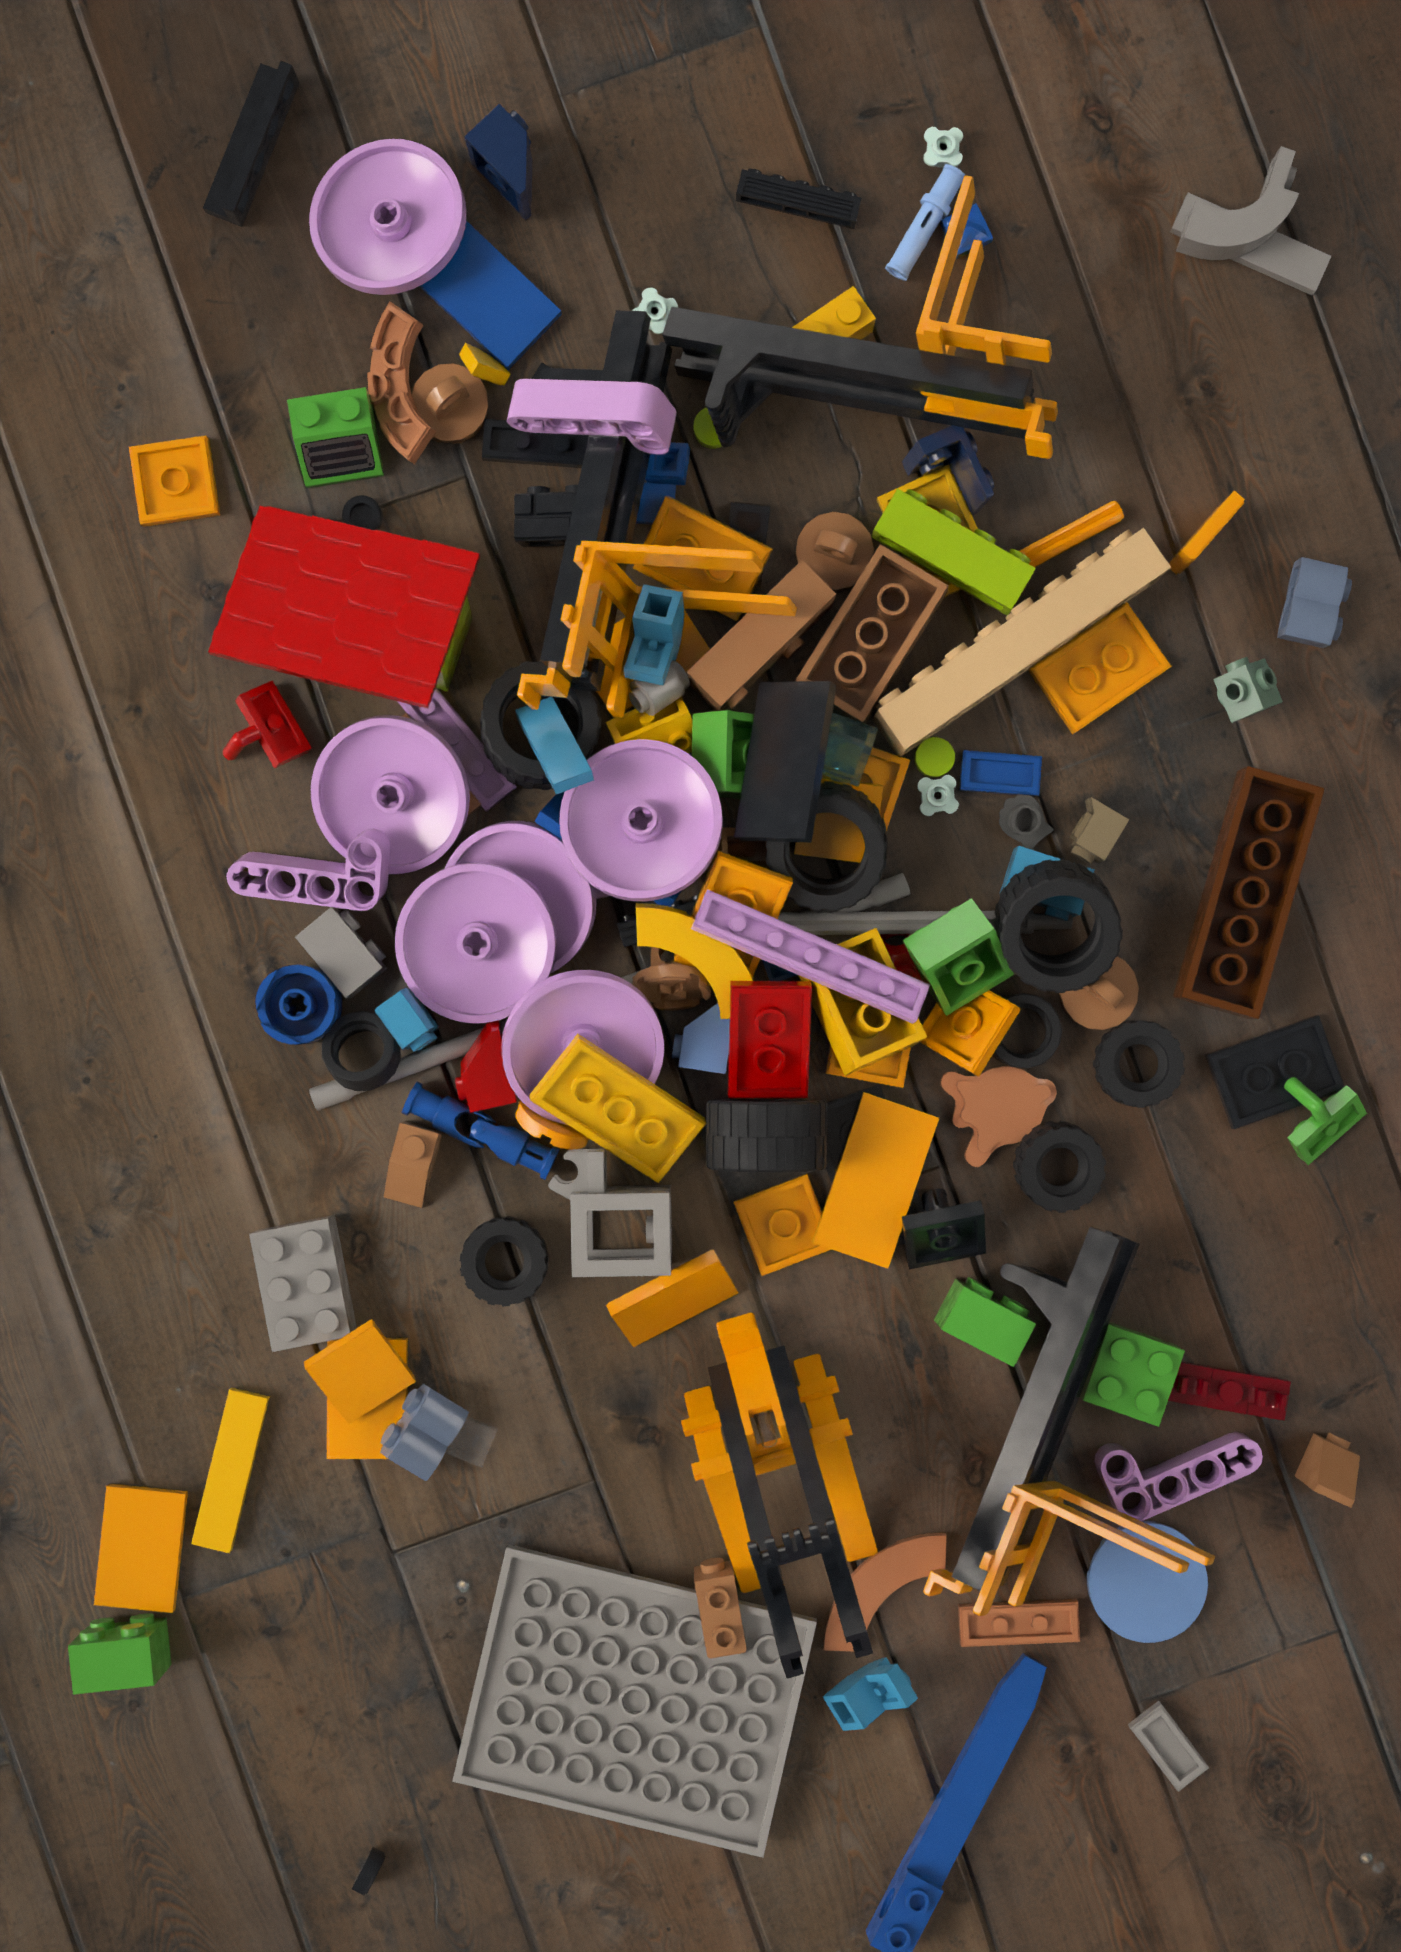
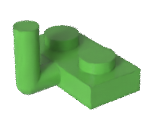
[1284,1077,1367,1165]

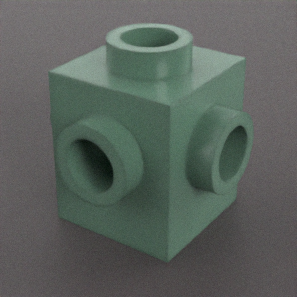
[1213,657,1283,723]

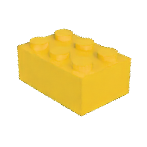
[799,928,927,1076]

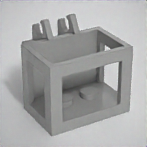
[548,1148,672,1277]

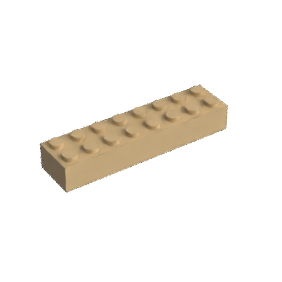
[872,528,1171,757]

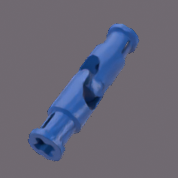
[402,1081,560,1180]

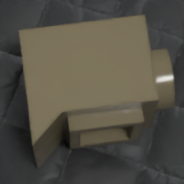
[1069,797,1129,865]

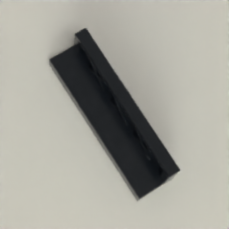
[203,61,300,227]

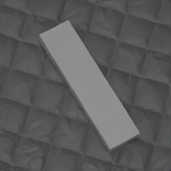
[1170,192,1331,296]

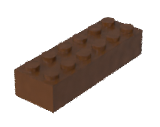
[1173,766,1325,1019]

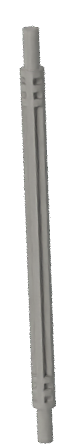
[687,910,1073,935]

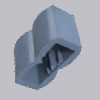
[1277,557,1352,648]
[380,1383,469,1481]

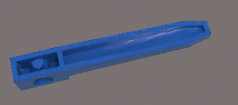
[866,1653,1047,1952]

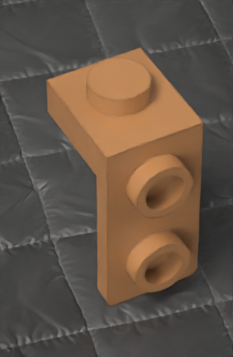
[694,1558,746,1659]

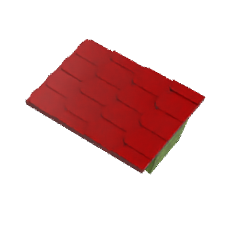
[208,506,480,709]

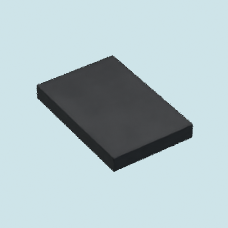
[1205,1015,1345,1129]

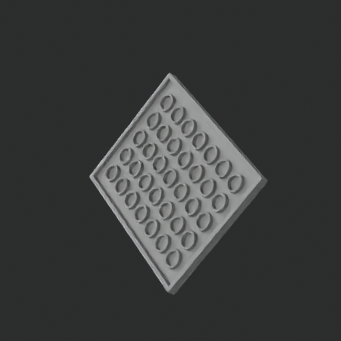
[452,1544,817,1858]

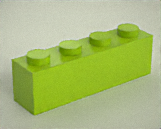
[871,489,1036,616]

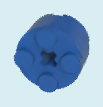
[255,965,342,1045]

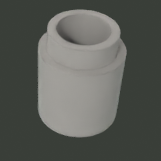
[629,660,690,716]

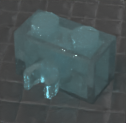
[822,712,878,787]

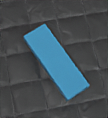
[515,697,594,794]

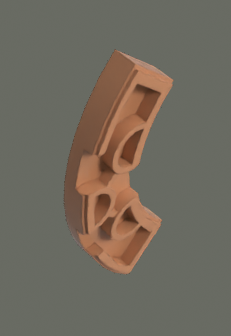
[367,301,436,464]
[823,1533,947,1652]

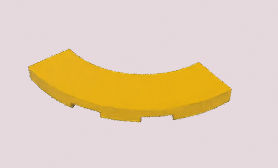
[636,903,754,1019]

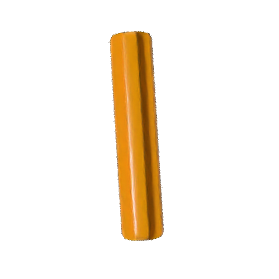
[1019,501,1124,567]

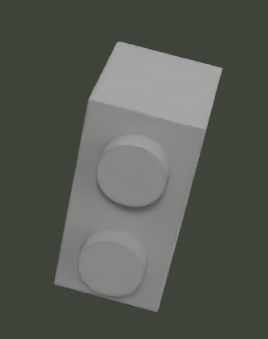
[295,907,387,999]

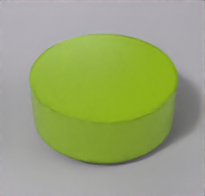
[694,408,722,449]
[915,737,955,778]

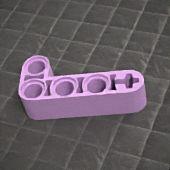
[507,379,677,455]
[226,828,390,911]
[1094,1432,1263,1521]

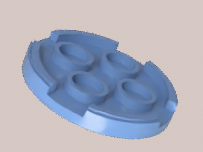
[1087,1521,1208,1643]

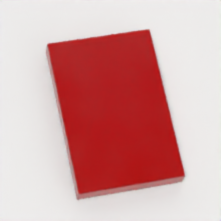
[728,981,812,1098]

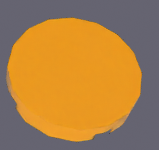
[515,1100,590,1150]

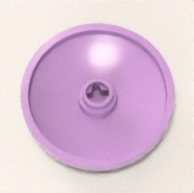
[309,139,466,295]
[311,715,470,874]
[559,739,723,902]
[445,821,597,973]
[395,863,556,1023]
[502,970,664,1125]

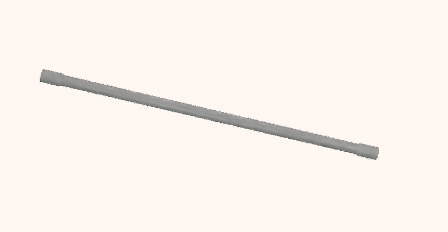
[309,873,911,1111]

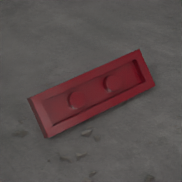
[1168,1361,1291,1421]

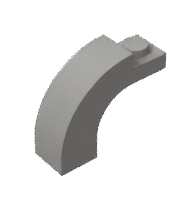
[1176,146,1299,260]

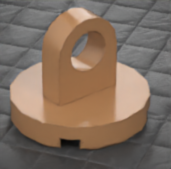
[412,363,489,444]
[795,512,874,592]
[632,947,711,1010]
[1059,957,1139,1030]

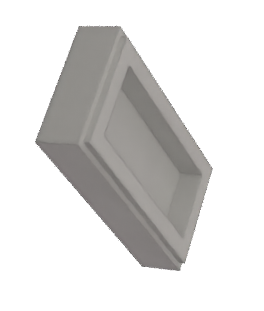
[1128,1701,1209,1792]

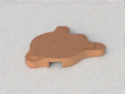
[940,1066,1057,1167]

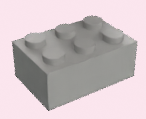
[249,1215,357,1352]

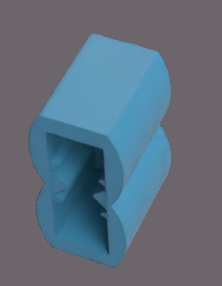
[374,988,439,1052]

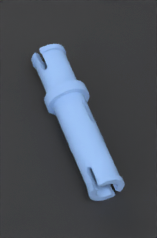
[885,164,965,281]

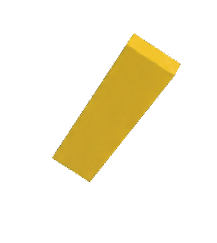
[191,1388,270,1554]

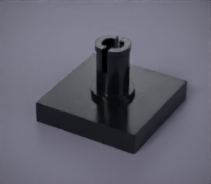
[902,1188,986,1270]

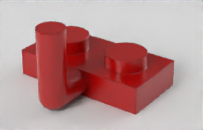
[222,680,312,768]

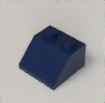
[464,103,533,221]

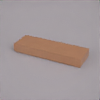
[958,1599,1080,1647]

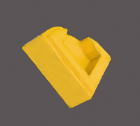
[459,343,511,386]

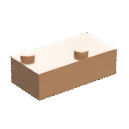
[795,544,948,727]
[687,559,836,711]

